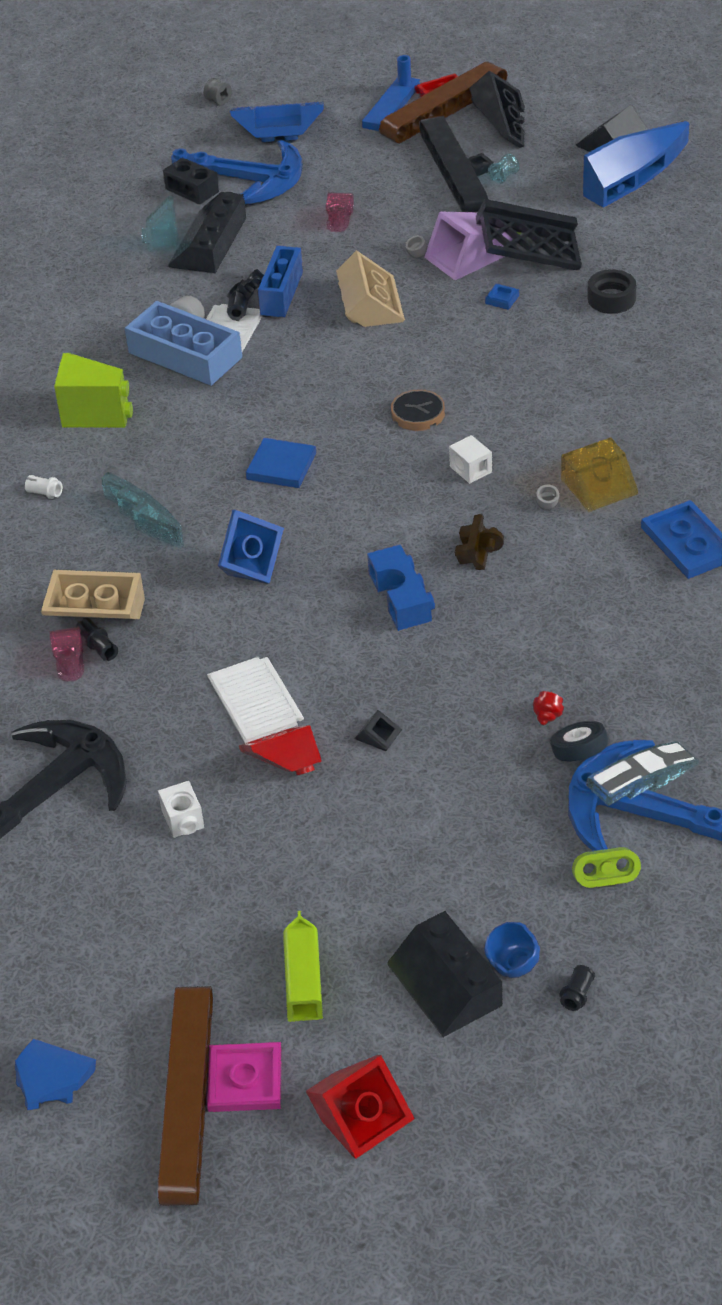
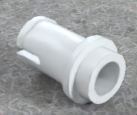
[25,475,63,499]

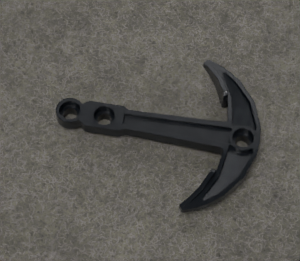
[0,720,127,839]

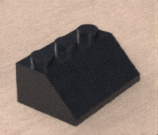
[387,911,503,1037]

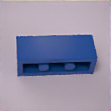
[258,246,303,317]

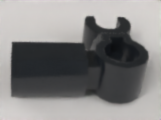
[227,269,264,321]

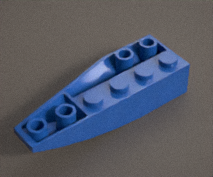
[583,121,689,208]

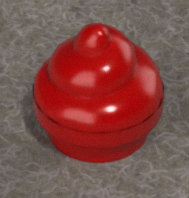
[533,691,564,725]

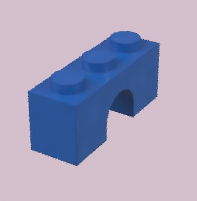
[367,545,435,631]

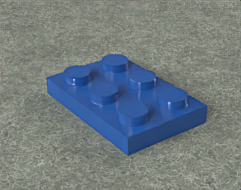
[641,500,722,579]

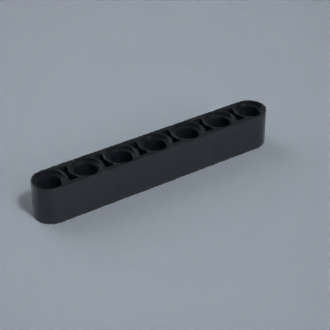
[419,116,488,213]

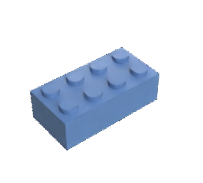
[125,301,243,386]

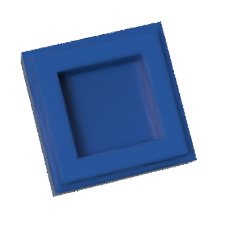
[485,284,519,310]

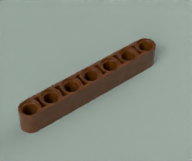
[379,61,508,144]
[158,986,213,1206]

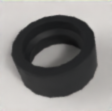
[587,269,637,314]

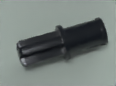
[76,617,118,661]

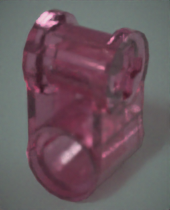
[325,192,354,232]
[49,627,84,682]

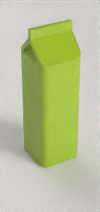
[283,911,323,1022]

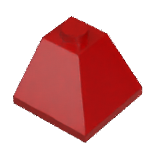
[239,725,322,776]
[306,1055,415,1159]

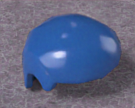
[484,922,540,978]

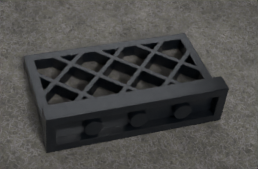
[475,199,582,270]

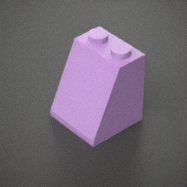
[424,212,512,280]

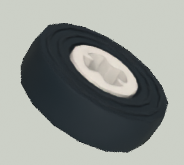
[550,721,609,762]

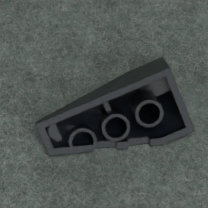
[470,70,525,148]

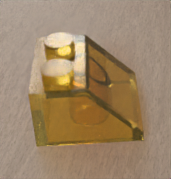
[561,437,638,512]

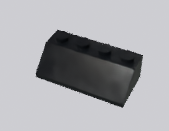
[168,192,246,273]

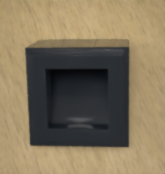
[354,710,402,751]

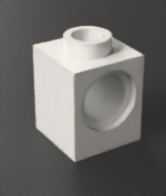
[449,435,492,484]
[158,781,204,838]

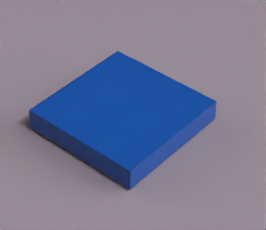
[246,438,316,488]

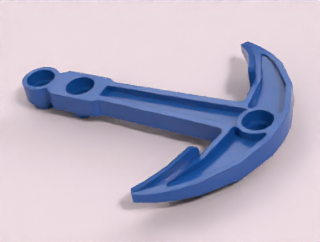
[171,140,303,204]
[568,740,722,851]

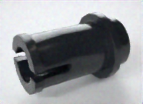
[559,965,595,1011]

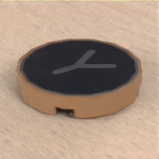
[391,390,445,431]

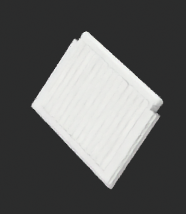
[206,304,263,352]
[207,657,304,743]

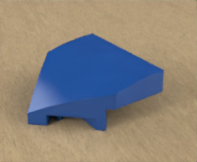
[15,1039,96,1110]

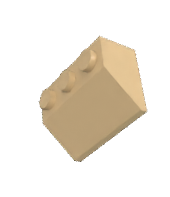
[336,250,405,327]
[41,570,145,619]

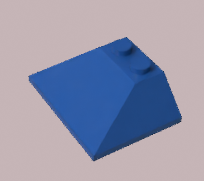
[230,102,324,142]

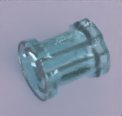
[488,154,520,183]

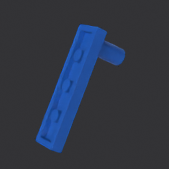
[362,55,420,131]

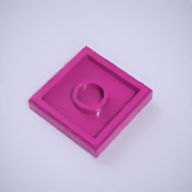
[207,1042,282,1112]

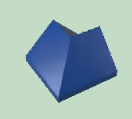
[218,510,284,584]

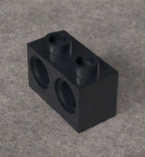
[163,157,219,205]

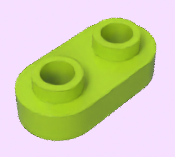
[572,847,641,888]

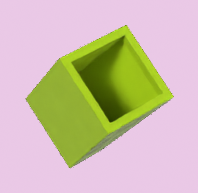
[54,353,133,428]

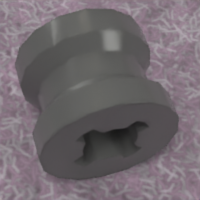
[203,78,232,106]

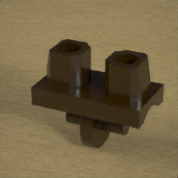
[454,514,505,570]

